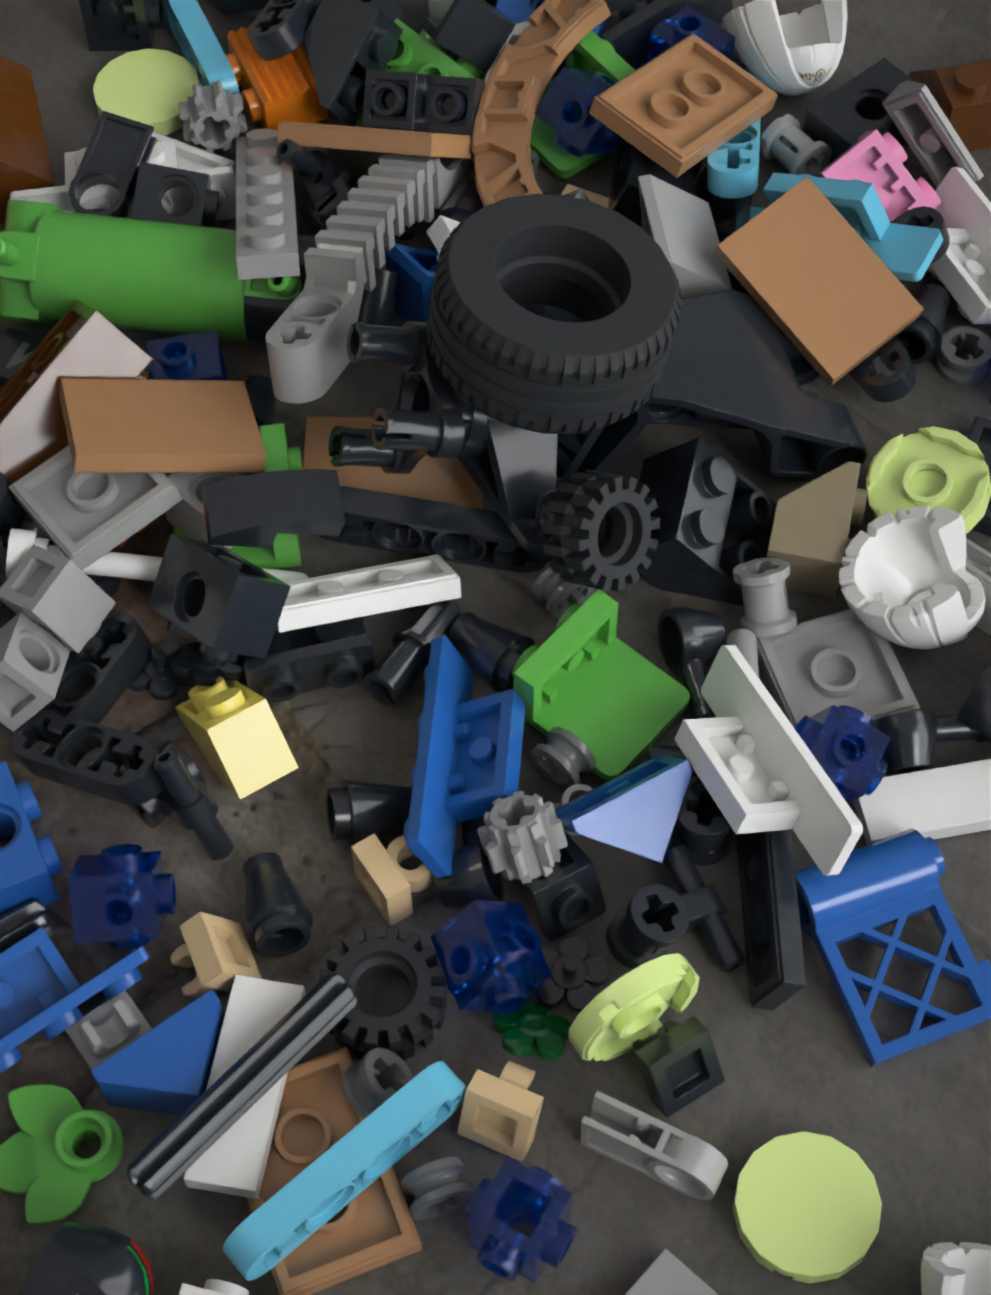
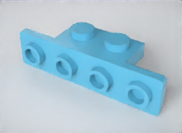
[749,172,943,282]

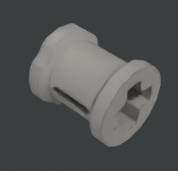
[759,114,832,177]
[733,557,797,637]

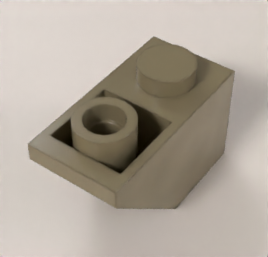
[767,461,868,598]

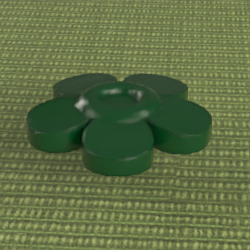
[492,1002,571,1060]

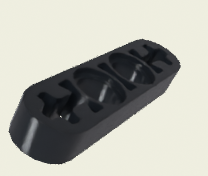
[318,486,547,573]

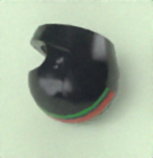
[19,1222,154,1295]

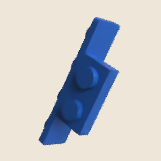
[404,635,526,878]
[0,927,150,1073]

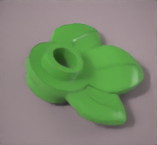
[0,1084,124,1225]

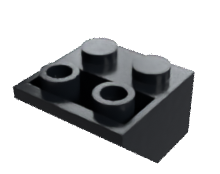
[636,437,777,606]

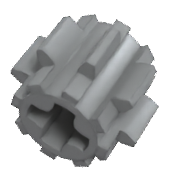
[178,80,247,153]
[477,791,568,884]

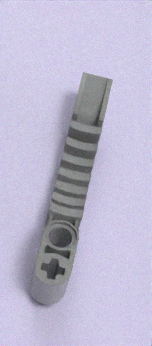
[265,153,471,404]

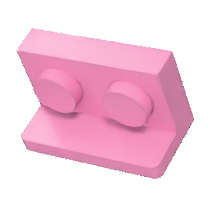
[819,129,944,222]

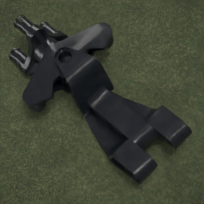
[328,289,867,562]

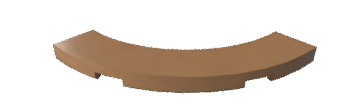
[471,0,611,207]

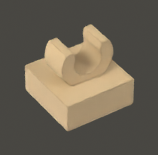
[351,833,434,926]
[170,911,262,998]
[457,1060,544,1162]

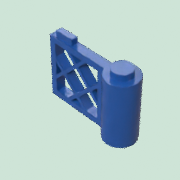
[795,828,991,1067]

